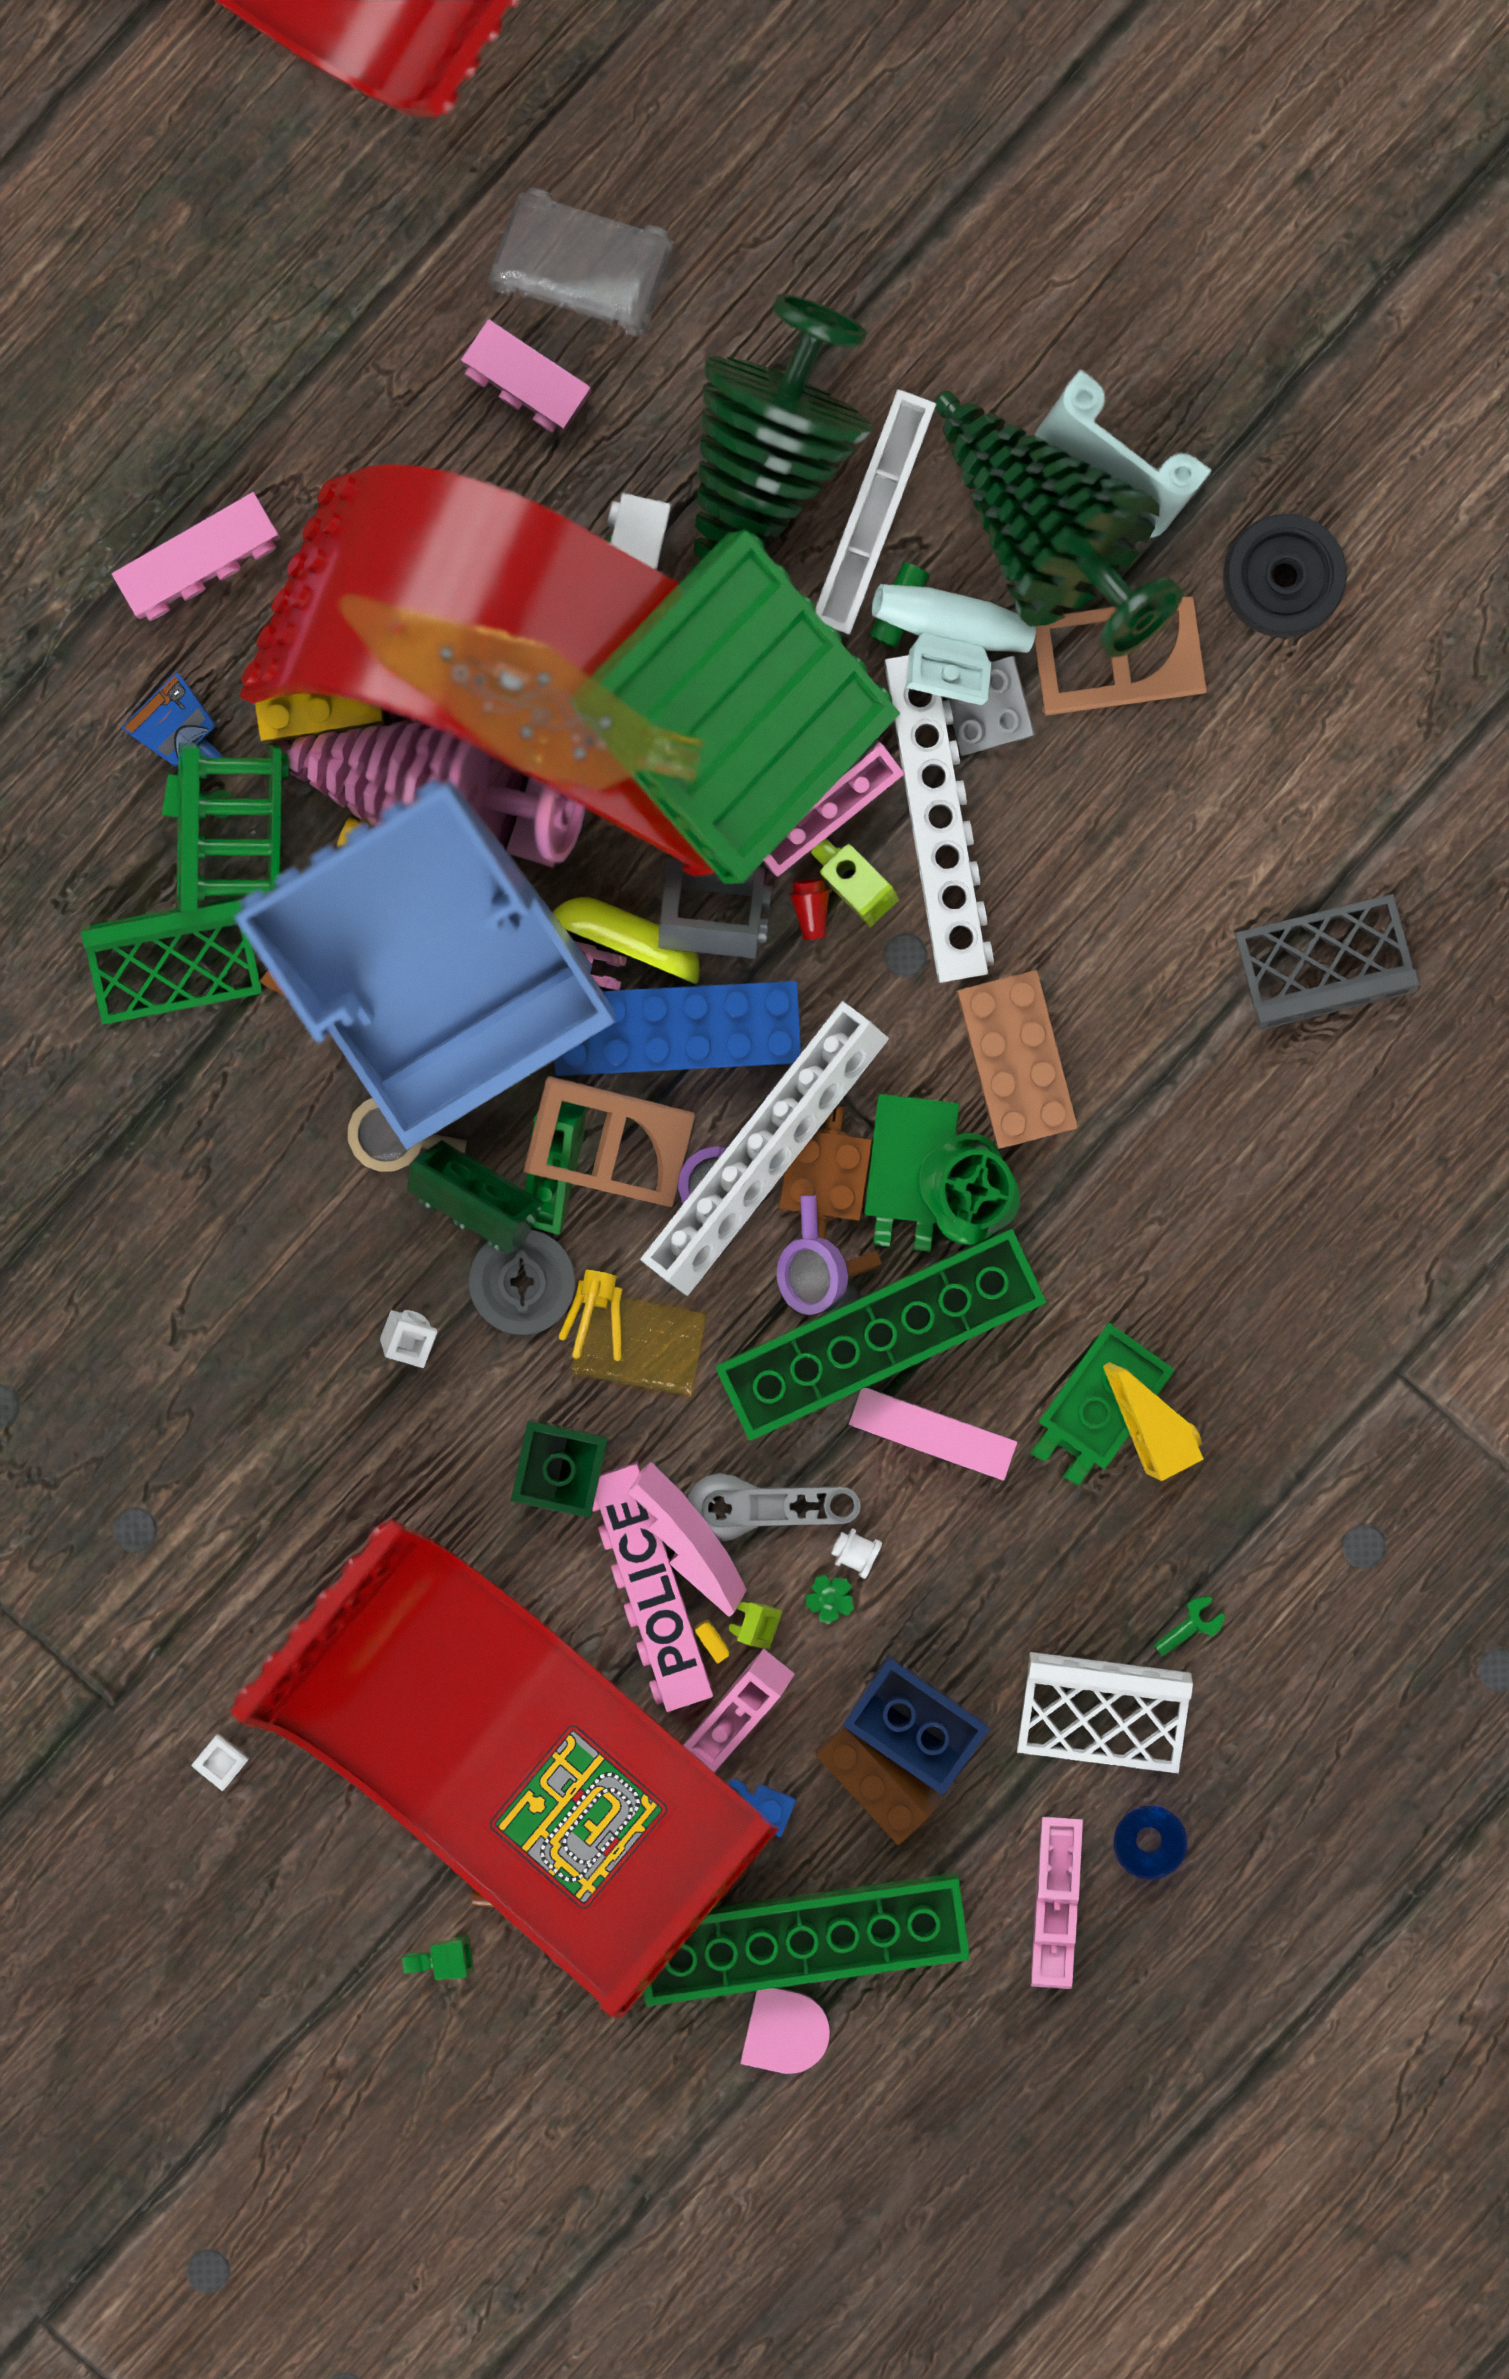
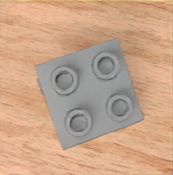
[946,656,1035,756]

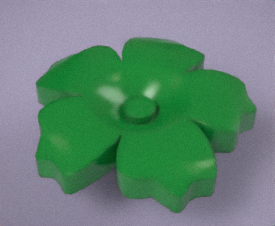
[805,1574,854,1625]

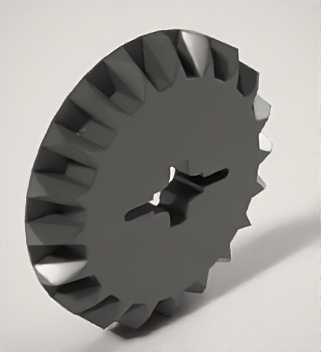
[469,1230,575,1335]

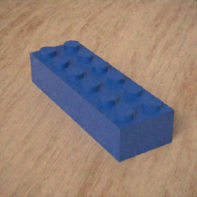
[555,981,801,1076]

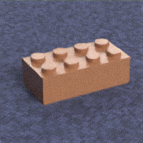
[956,970,1078,1149]

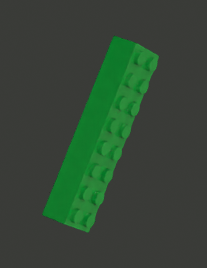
[715,1228,1047,1441]
[644,1873,970,2007]

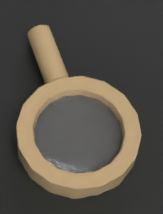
[348,1098,467,1172]

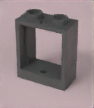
[658,858,772,959]

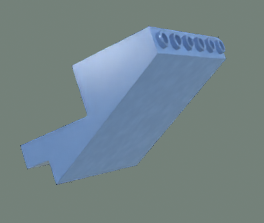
[235,778,617,1150]

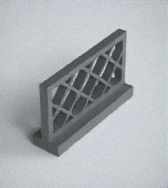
[1235,894,1419,1031]

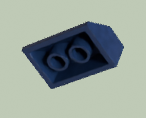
[842,1654,990,1795]

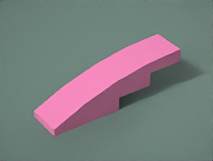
[849,1387,1017,1480]
[628,1462,747,1617]
[1031,1817,1083,1989]

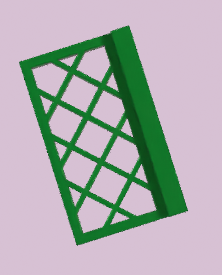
[81,896,263,1025]

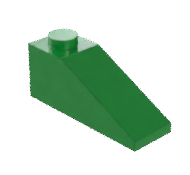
[525,1101,587,1234]

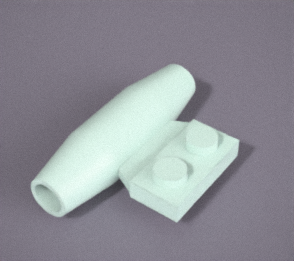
[872,584,1036,705]

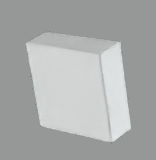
[191,1733,249,1791]

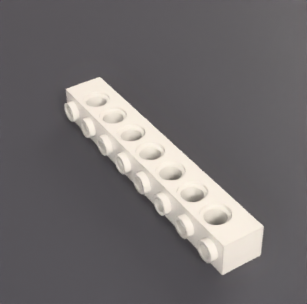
[884,655,994,983]
[640,1001,889,1296]

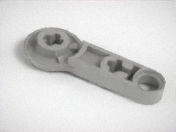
[687,1473,860,1542]

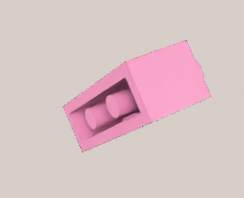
[461,319,592,433]

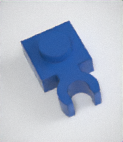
[728,1779,796,1838]

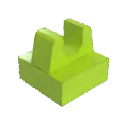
[729,1602,783,1649]

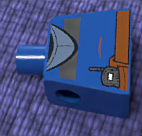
[122,672,223,768]

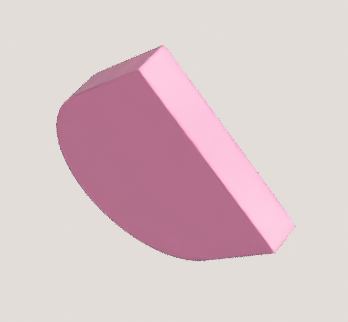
[740,1987,830,2074]

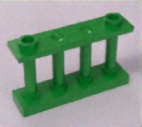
[176,743,288,911]

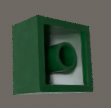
[511,1419,608,1518]

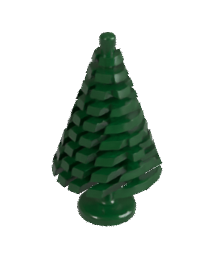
[693,294,873,569]
[934,391,1183,658]

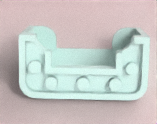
[1035,370,1211,538]

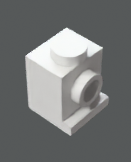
[380,1310,437,1368]

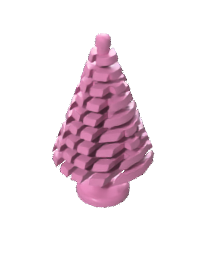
[271,721,585,862]

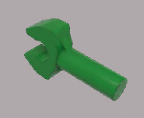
[1153,1596,1225,1657]

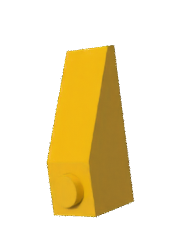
[1103,1362,1204,1481]

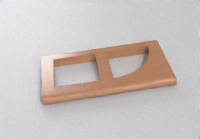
[1034,596,1207,716]
[523,1076,695,1207]

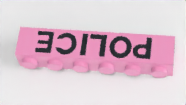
[593,1462,713,1712]

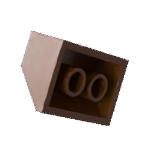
[815,1725,957,1846]

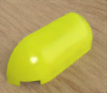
[552,897,700,985]

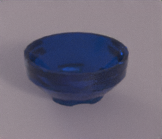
[1113,1805,1188,1880]

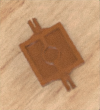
[779,1106,873,1239]

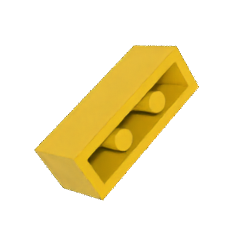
[255,693,385,744]

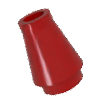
[789,879,830,940]

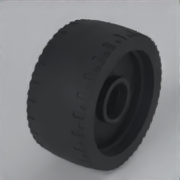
[1223,513,1347,638]

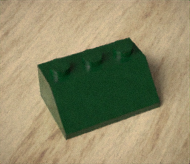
[407,1140,544,1253]

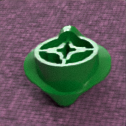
[918,1133,1020,1245]

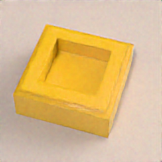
[694,1619,730,1664]

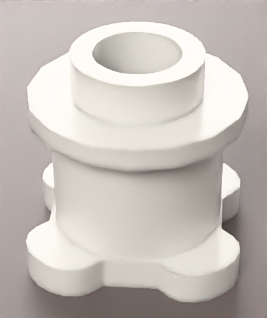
[831,1528,882,1579]

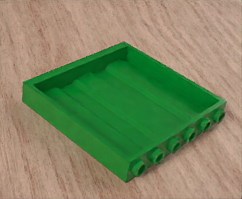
[567,530,900,884]

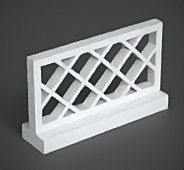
[1017,1652,1193,1773]

